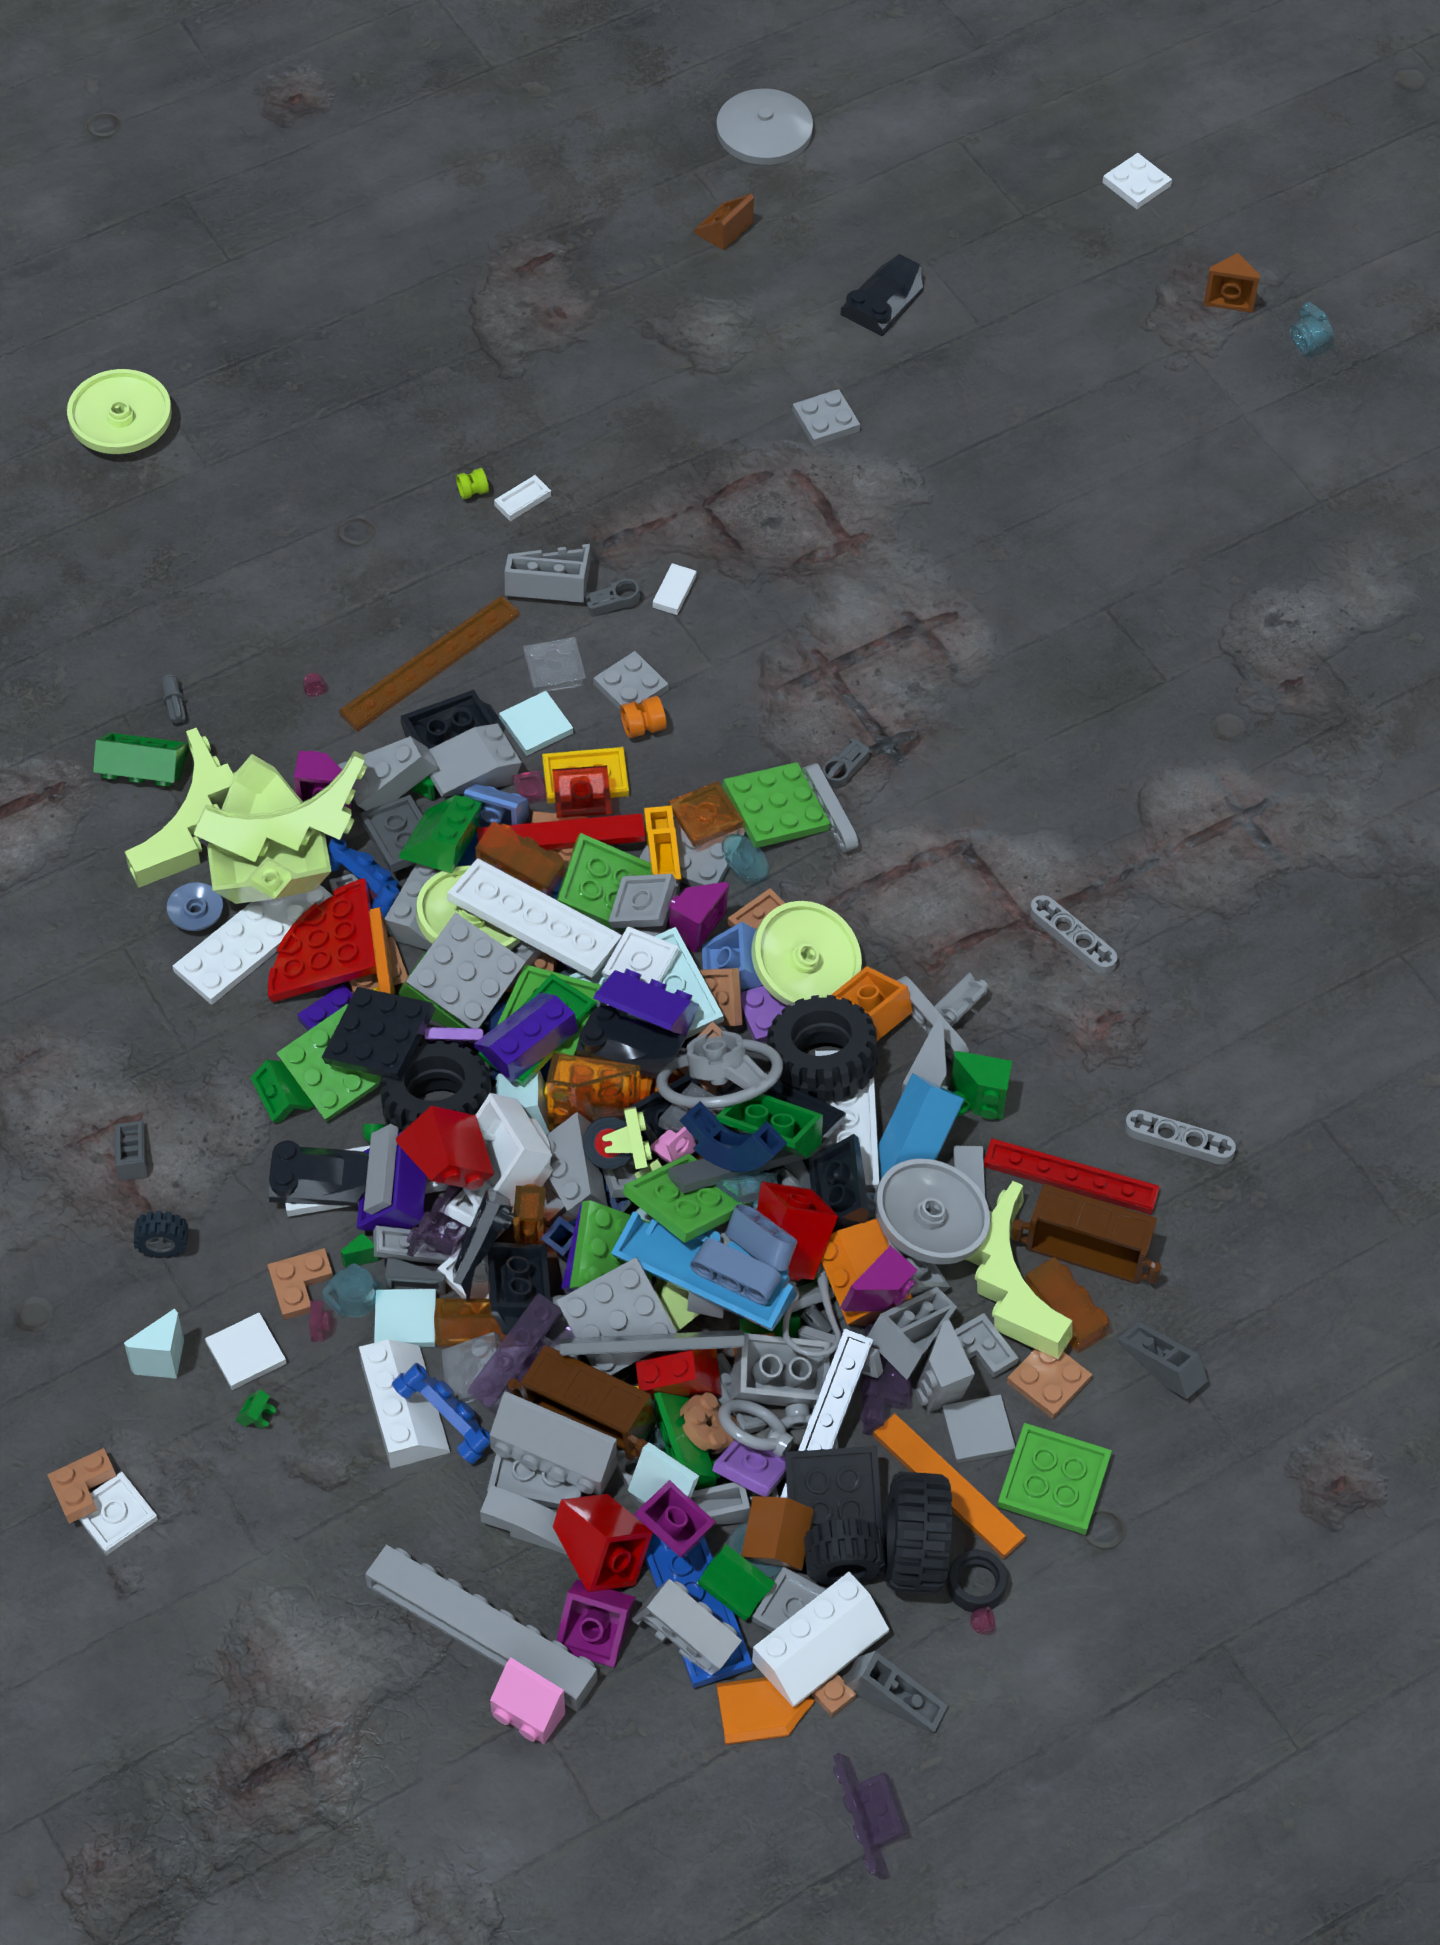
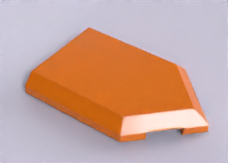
[716,1677,815,1745]

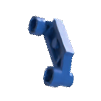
[327,837,400,918]
[392,1363,490,1464]

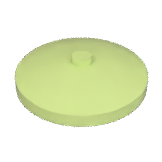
[67,369,172,454]
[416,866,521,950]
[751,901,862,1006]

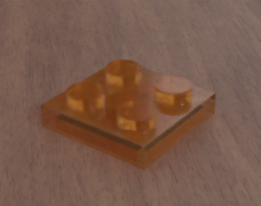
[669,781,743,848]

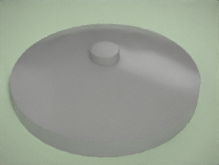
[716,89,813,165]
[874,1159,990,1264]

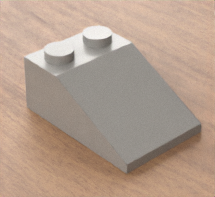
[429,723,522,797]
[901,1017,948,1096]

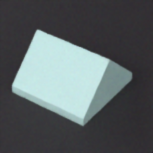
[496,1070,550,1135]
[124,1309,184,1379]

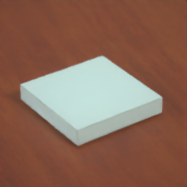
[499,691,573,756]
[374,1289,436,1347]
[628,1443,699,1503]

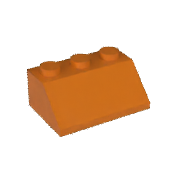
[821,1219,912,1326]

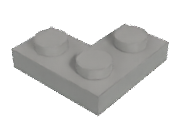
[955,1313,1019,1378]

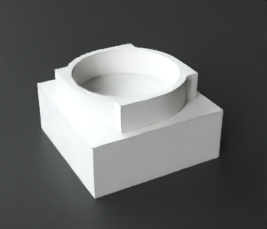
[463,1093,553,1213]

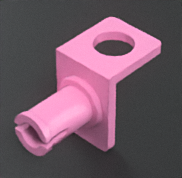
[650,1126,696,1163]

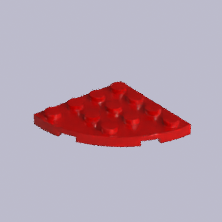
[268,878,377,1002]

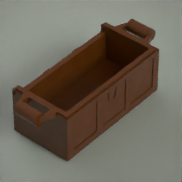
[1010,1184,1161,1284]
[507,1345,655,1460]

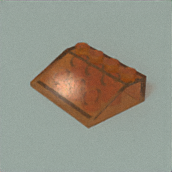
[546,1053,641,1132]

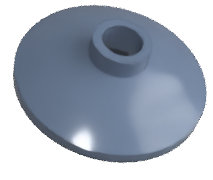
[167,882,223,931]

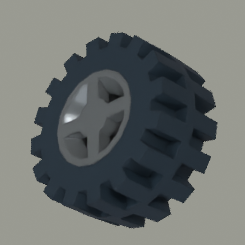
[133,1211,189,1258]

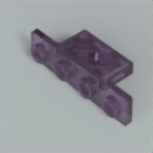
[407,1185,470,1257]
[467,1294,562,1409]
[861,1320,911,1435]
[833,1753,908,1880]

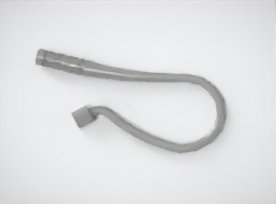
[782,1262,841,1357]

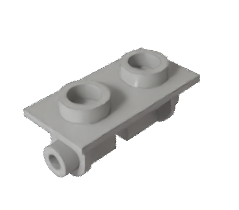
[934,973,989,1027]

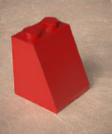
[395,1106,494,1190]
[757,1181,838,1281]
[636,1349,722,1401]
[552,1494,653,1592]

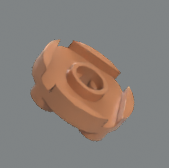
[680,1392,739,1454]

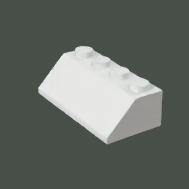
[359,1339,450,1469]
[752,1572,889,1708]

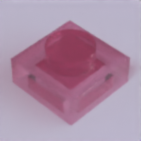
[513,770,546,801]
[309,1301,330,1342]

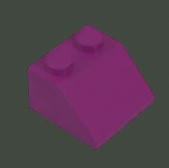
[294,751,353,814]
[667,882,729,953]
[840,1245,918,1311]
[634,1480,715,1558]
[556,1579,636,1667]

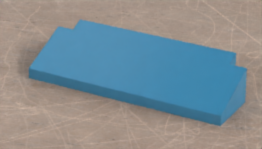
[611,1211,797,1331]

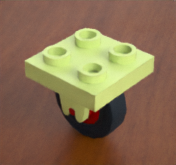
[583,1107,652,1169]

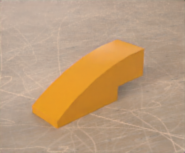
[644,806,681,881]

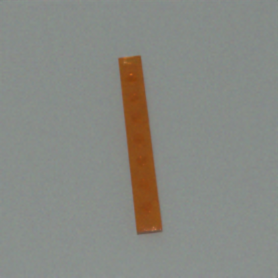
[339,595,519,732]

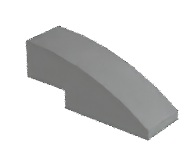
[691,1482,779,1524]
[480,1485,567,1554]

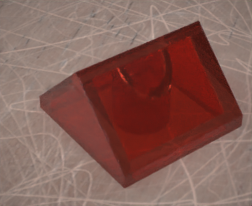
[552,765,612,818]

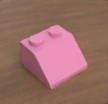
[490,1657,565,1744]

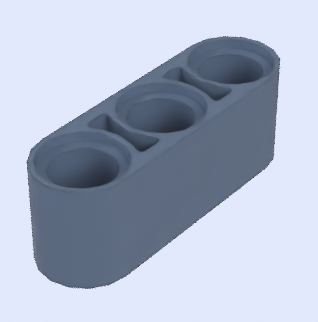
[725,1204,797,1271]
[690,1239,782,1305]

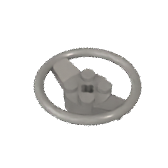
[656,1031,783,1109]

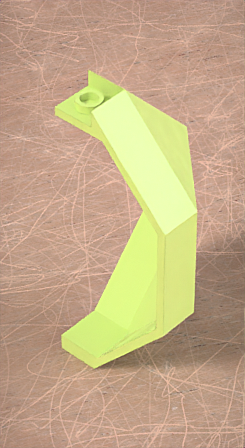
[207,754,331,904]

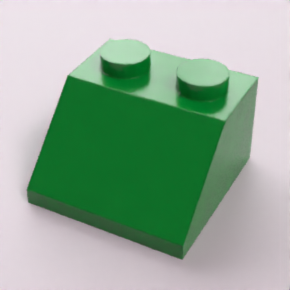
[950,1051,1012,1120]

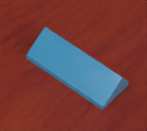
[877,1073,965,1183]

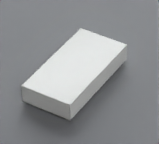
[494,475,551,521]
[653,564,696,615]

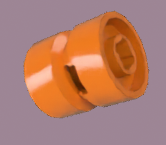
[620,695,667,739]

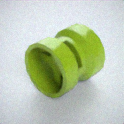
[456,468,489,500]

